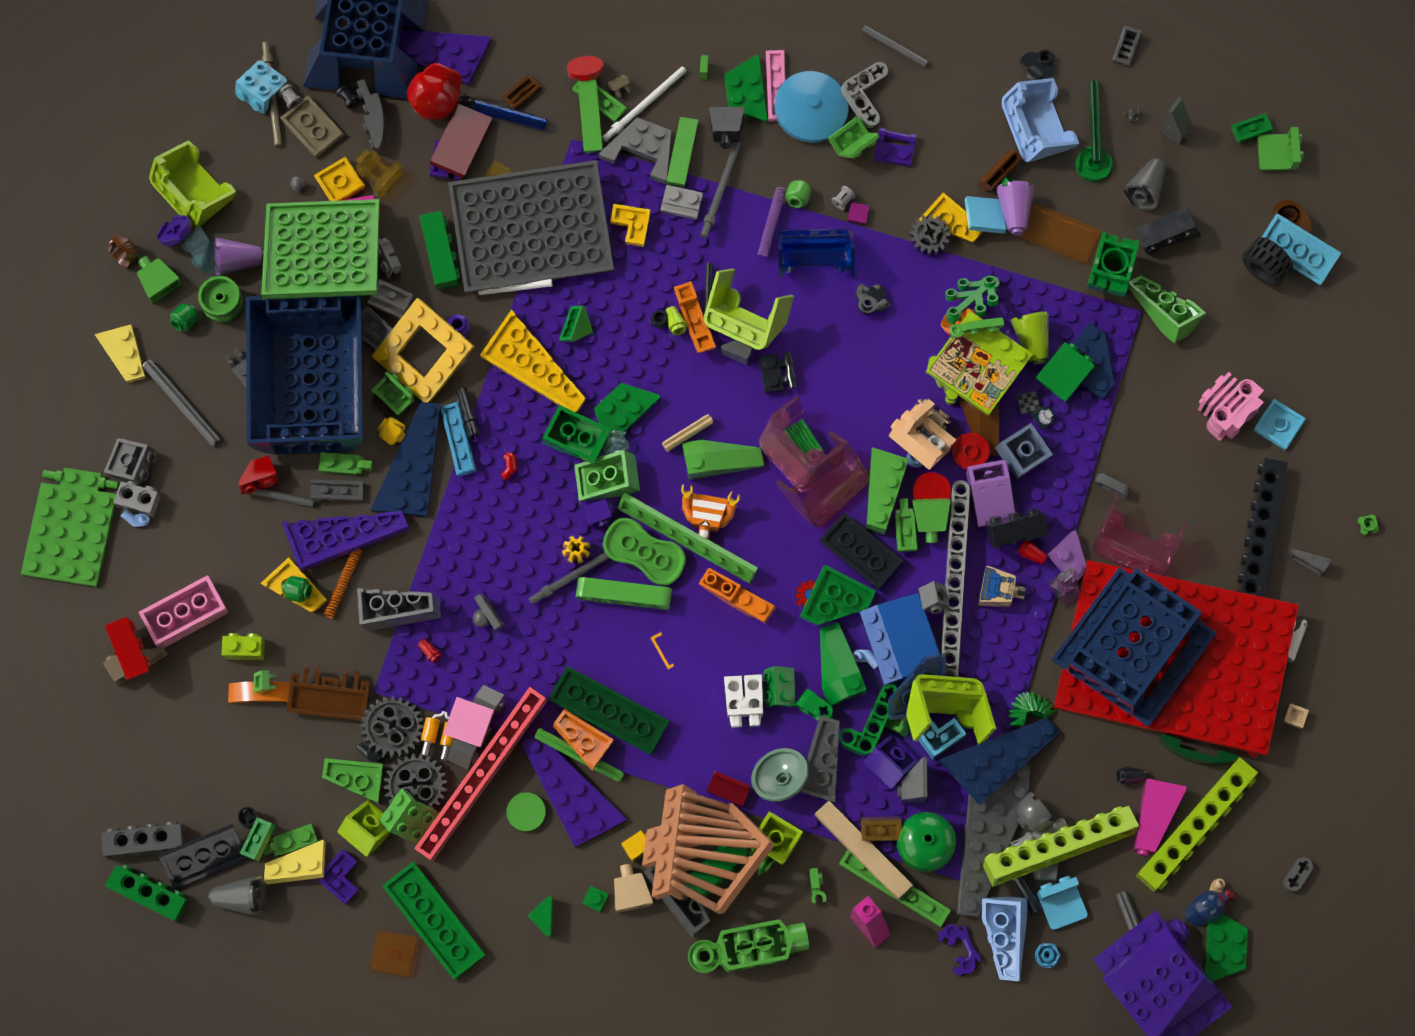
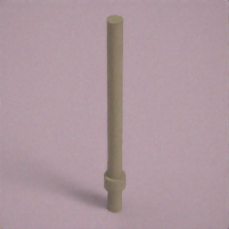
[262,41,282,147]

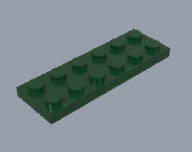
[548,666,670,756]

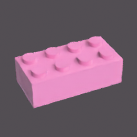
[139,575,229,648]

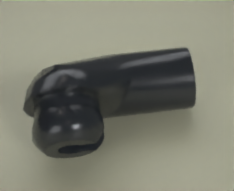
[457,93,475,109]
[356,742,385,762]

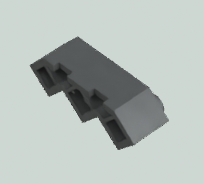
[447,685,504,770]

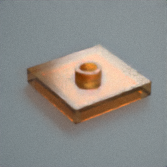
[370,930,417,977]

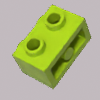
[222,633,265,660]

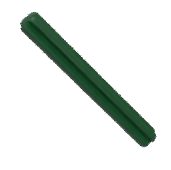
[1089,80,1102,164]

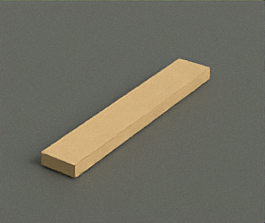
[814,801,913,899]

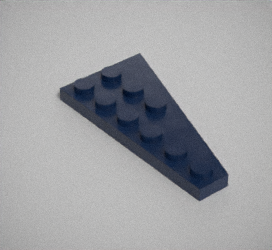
[370,402,441,517]
[939,718,1060,805]

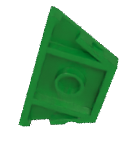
[724,55,767,123]
[594,383,661,448]
[1204,914,1248,981]

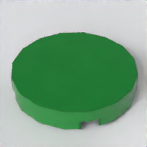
[1075,146,1113,182]

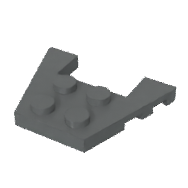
[599,117,671,184]

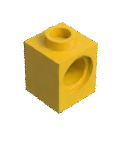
[621,830,647,862]

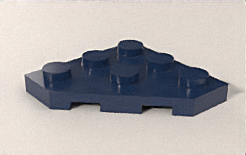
[1073,322,1114,400]
[888,654,946,720]

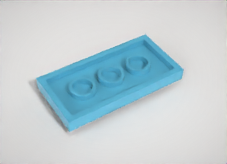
[1262,213,1341,285]

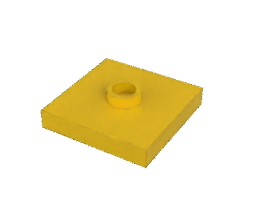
[314,157,365,201]

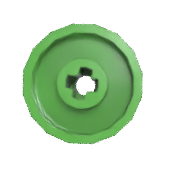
[198,276,244,323]

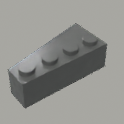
[357,588,441,631]
[643,866,710,938]

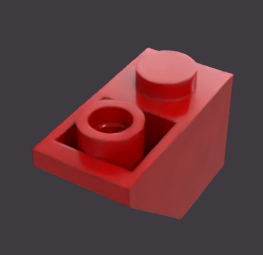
[238,455,278,495]

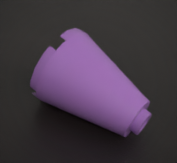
[997,181,1034,235]
[214,238,264,276]

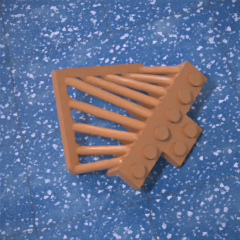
[642,784,774,914]

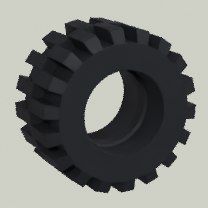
[1242,237,1293,286]

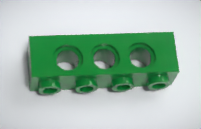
[105,864,189,923]

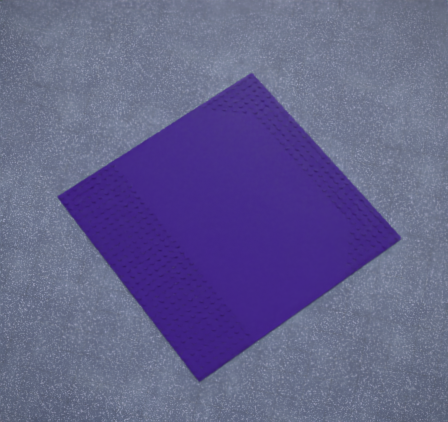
[374,140,1141,881]

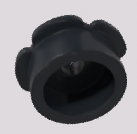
[650,310,668,329]

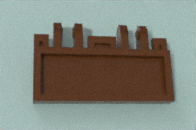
[287,664,370,720]

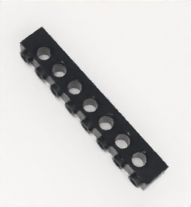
[1236,458,1288,597]

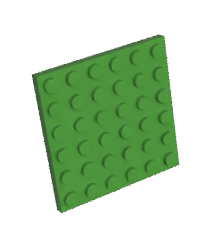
[261,199,380,299]

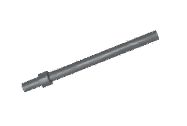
[700,142,741,239]
[528,553,610,605]

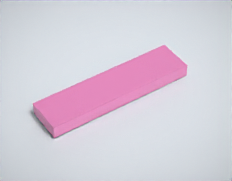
[766,50,785,122]

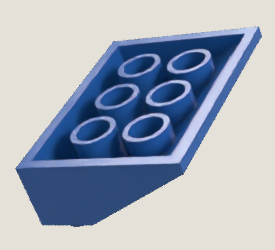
[860,593,940,685]

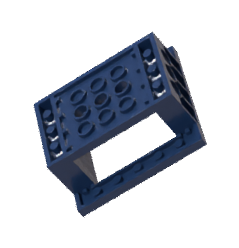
[1052,567,1217,728]

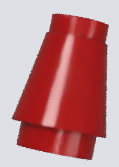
[1017,540,1047,564]

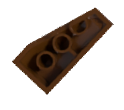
[959,396,999,457]

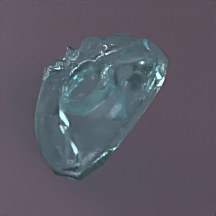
[598,429,630,457]

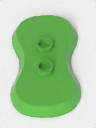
[603,518,686,585]

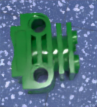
[1087,231,1139,297]

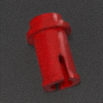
[418,638,441,663]

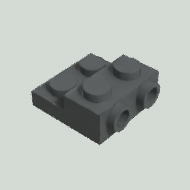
[104,438,156,485]

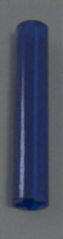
[473,99,547,131]

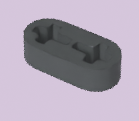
[1094,473,1131,499]
[1283,857,1313,892]

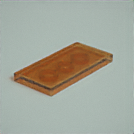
[1017,202,1101,264]

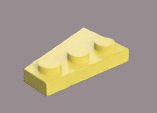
[94,324,146,383]
[264,840,326,884]

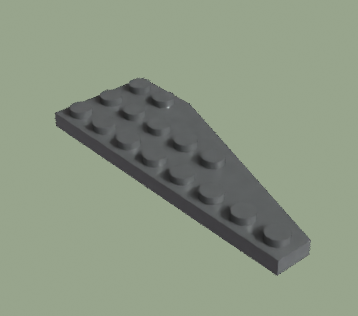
[957,764,1031,917]

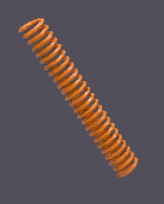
[324,549,363,619]

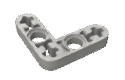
[841,62,888,128]

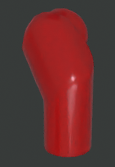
[500,452,518,481]

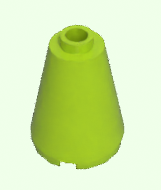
[1011,311,1049,365]

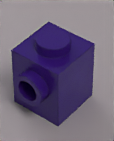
[584,499,615,529]

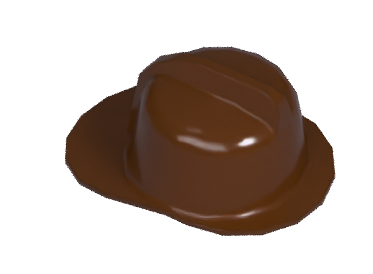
[1272,199,1312,233]

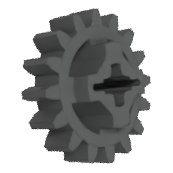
[909,214,950,256]

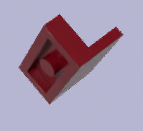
[706,771,750,807]

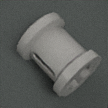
[278,84,302,109]
[831,186,856,211]

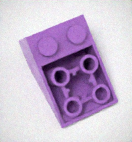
[966,459,1015,527]

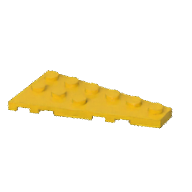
[480,309,586,413]

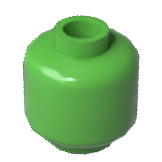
[785,180,812,208]

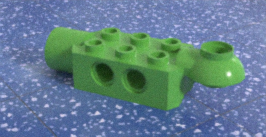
[688,919,809,973]

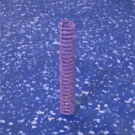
[758,187,787,256]

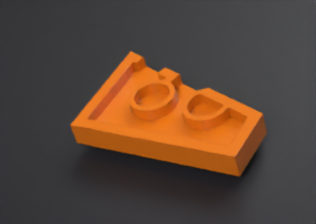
[553,709,614,771]

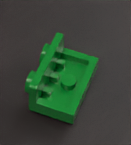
[763,666,795,708]

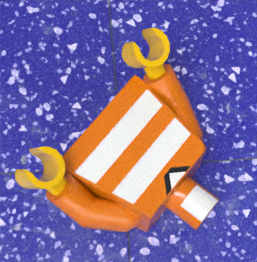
[681,484,741,540]

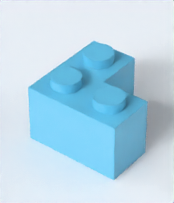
[918,718,966,760]

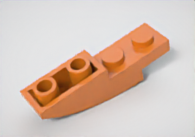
[698,568,775,624]

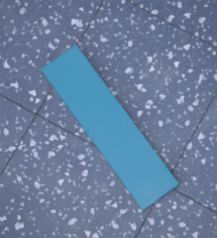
[440,402,476,477]

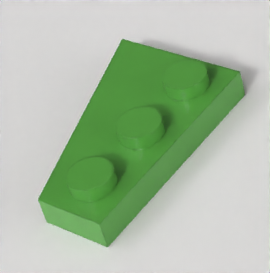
[322,758,384,804]

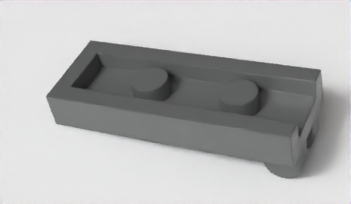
[310,479,363,502]

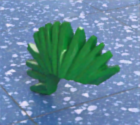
[1009,692,1057,726]

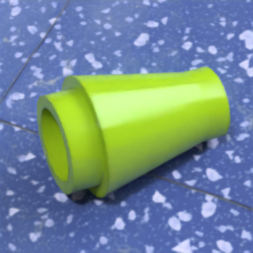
[666,306,687,335]

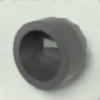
[291,177,307,192]

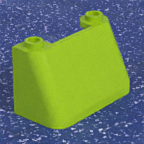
[149,140,236,229]

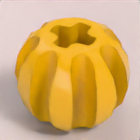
[562,536,591,564]

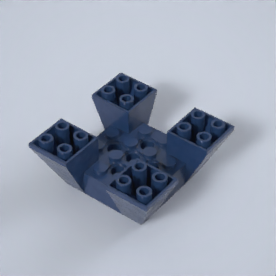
[303,0,428,99]

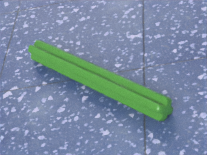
[535,729,624,782]

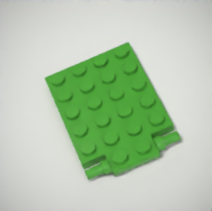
[21,468,119,588]

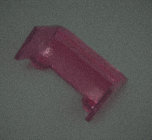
[759,396,847,491]
[776,431,869,527]
[1092,492,1188,576]

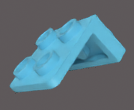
[235,60,287,115]
[1037,876,1088,930]

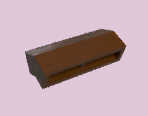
[977,149,1021,192]

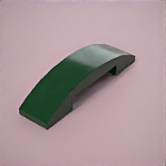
[1158,734,1239,766]

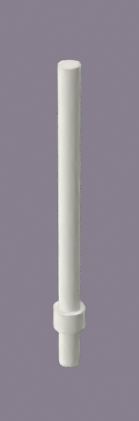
[602,66,687,143]

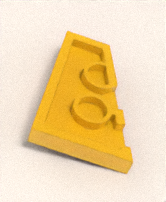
[919,193,984,243]
[260,557,327,613]

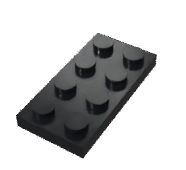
[819,512,903,591]
[158,824,248,889]

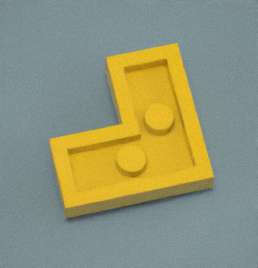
[610,204,651,247]

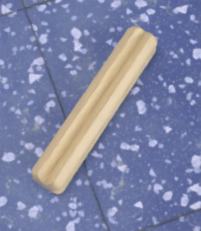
[662,414,713,451]

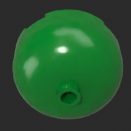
[896,812,956,873]

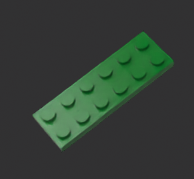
[382,861,486,980]

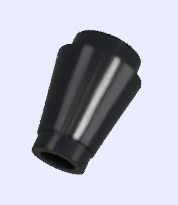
[1116,766,1147,786]

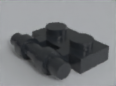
[759,351,797,394]

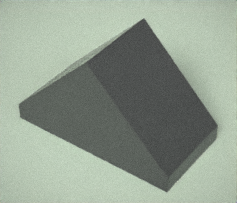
[721,340,755,365]

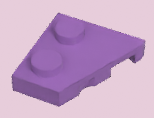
[1048,530,1086,584]

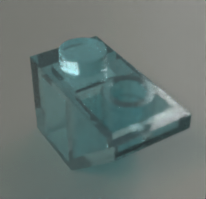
[181,226,213,273]

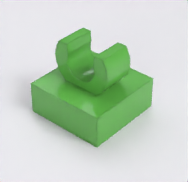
[254,670,276,693]

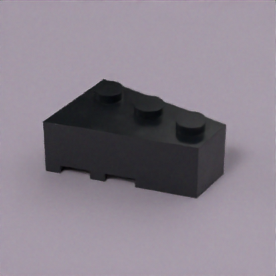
[985,508,1048,549]

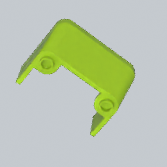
[704,268,794,349]
[906,674,996,744]

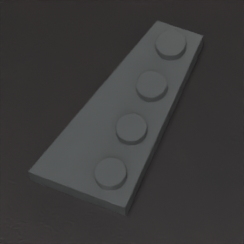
[799,715,839,802]

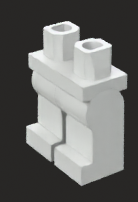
[724,675,763,728]

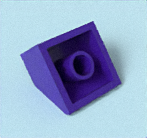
[863,733,921,789]

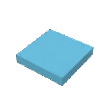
[964,196,1006,233]
[1253,399,1306,451]

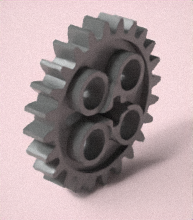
[360,696,424,759]
[384,753,448,809]

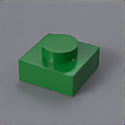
[582,886,609,913]

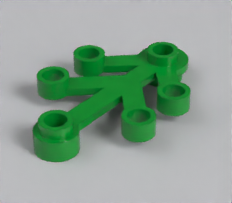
[945,276,999,324]

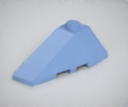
[982,897,1027,981]

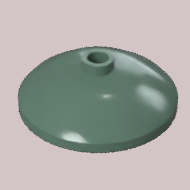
[751,748,809,802]

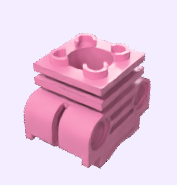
[1197,372,1264,441]

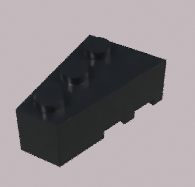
[1135,206,1201,253]

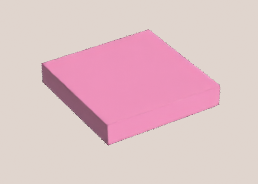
[444,697,494,747]

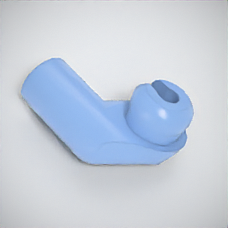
[121,509,150,527]
[853,649,878,669]

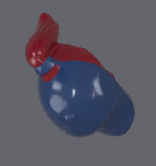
[1185,889,1238,926]

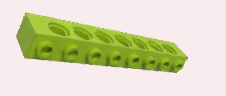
[1136,757,1258,892]
[983,806,1139,887]

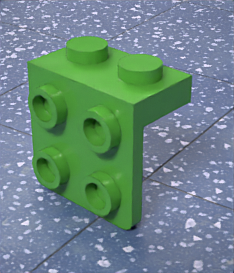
[827,117,880,159]
[1257,127,1303,171]
[380,788,439,844]

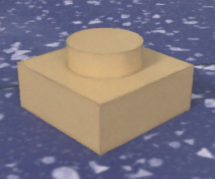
[1283,703,1309,729]

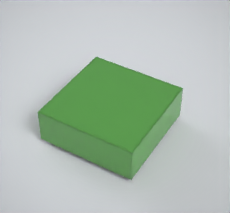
[700,55,708,80]

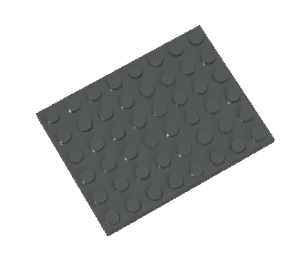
[448,160,614,293]

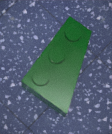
[684,838,748,902]

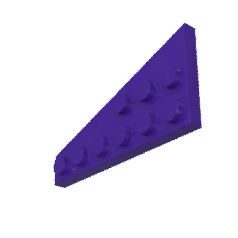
[378,29,492,86]
[281,511,409,572]
[521,735,627,847]

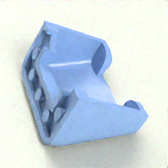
[1002,78,1079,162]

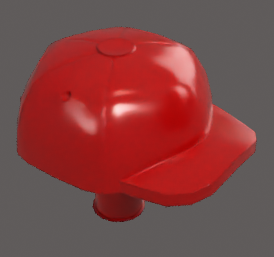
[407,63,462,119]

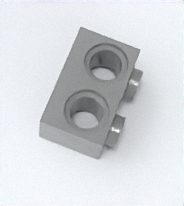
[114,481,161,518]

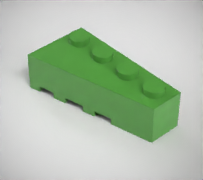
[866,447,909,535]

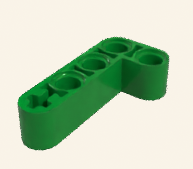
[839,684,897,757]

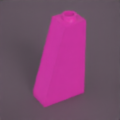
[1133,779,1186,856]
[850,896,890,948]

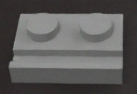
[660,185,703,220]
[367,279,414,319]

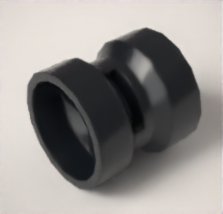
[238,807,260,829]

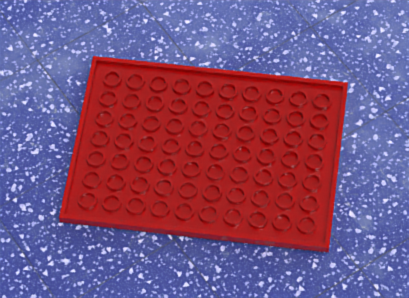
[1054,560,1299,756]

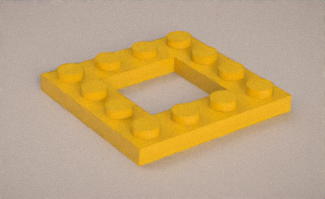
[371,298,475,403]

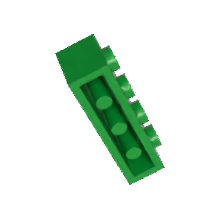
[419,211,461,291]

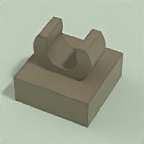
[607,75,630,97]

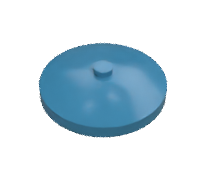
[774,71,848,143]

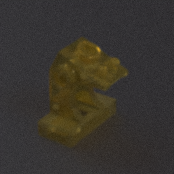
[355,149,404,199]

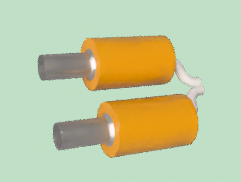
[421,711,456,760]

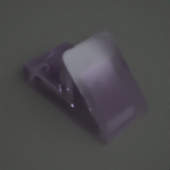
[1048,567,1079,607]

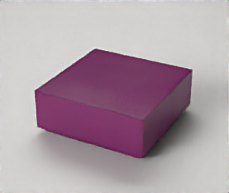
[847,202,869,225]

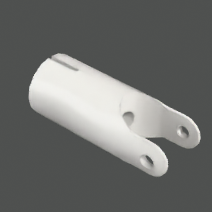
[1287,620,1307,662]

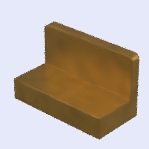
[861,817,902,841]

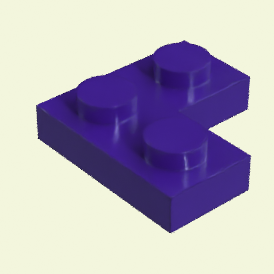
[316,849,359,905]

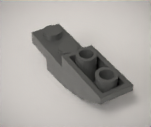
[356,79,386,155]

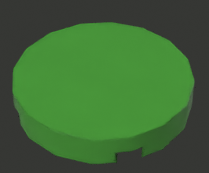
[507,792,546,832]

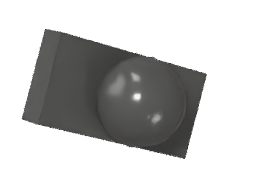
[473,594,505,631]

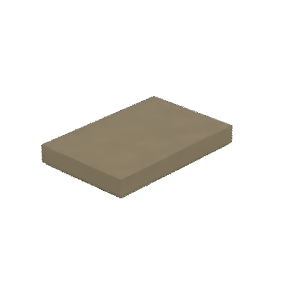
[280,95,345,159]

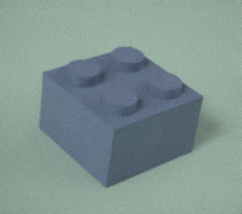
[995,423,1053,479]

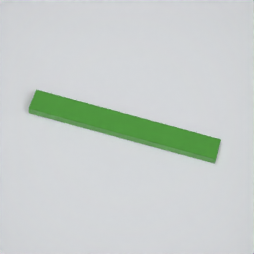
[618,493,758,584]

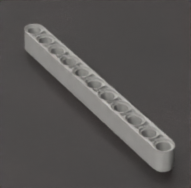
[941,480,970,677]

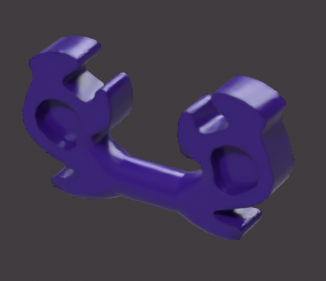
[938,924,981,977]

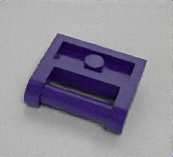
[874,127,917,167]

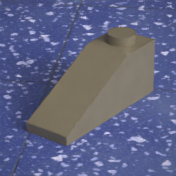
[103,647,168,686]

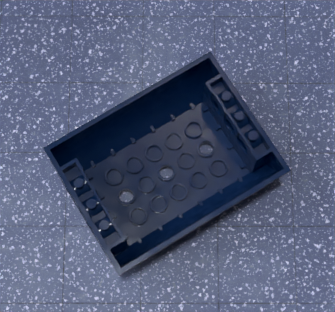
[246,295,363,455]

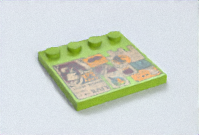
[926,311,1033,416]

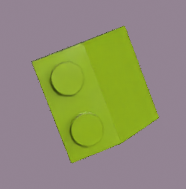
[337,800,391,857]
[756,811,803,865]

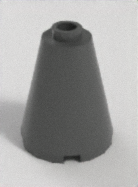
[1123,159,1166,211]
[208,876,267,916]

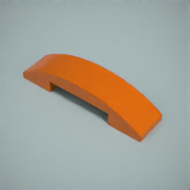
[674,281,716,354]
[228,681,290,703]

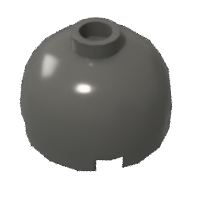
[1017,792,1055,832]

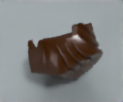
[108,234,139,268]

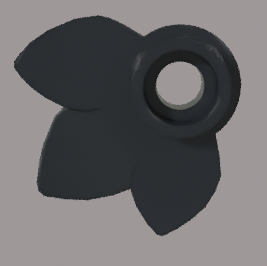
[1020,49,1055,80]
[855,284,891,315]

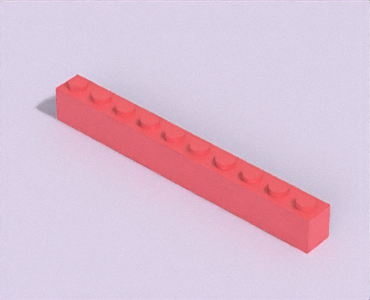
[414,687,547,862]

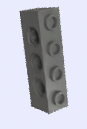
[101,821,185,859]

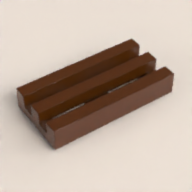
[502,74,542,112]

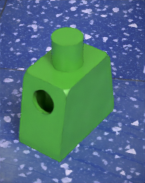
[137,256,182,304]
[912,499,950,543]

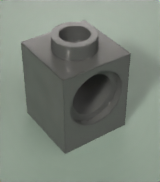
[918,581,950,614]

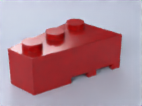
[104,617,152,681]

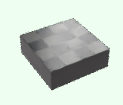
[1016,391,1040,415]

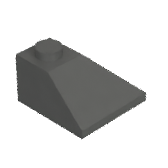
[897,757,927,803]

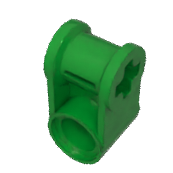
[795,689,833,721]

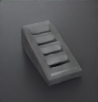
[1112,25,1142,66]
[1287,549,1331,576]

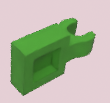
[809,868,827,904]

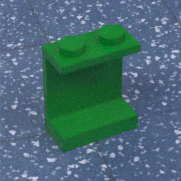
[1036,342,1095,403]

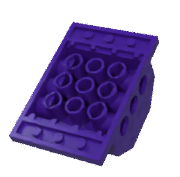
[1093,910,1232,1036]

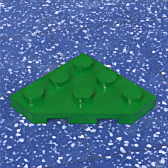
[799,565,876,626]

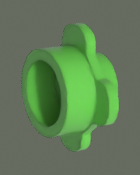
[1357,514,1379,535]

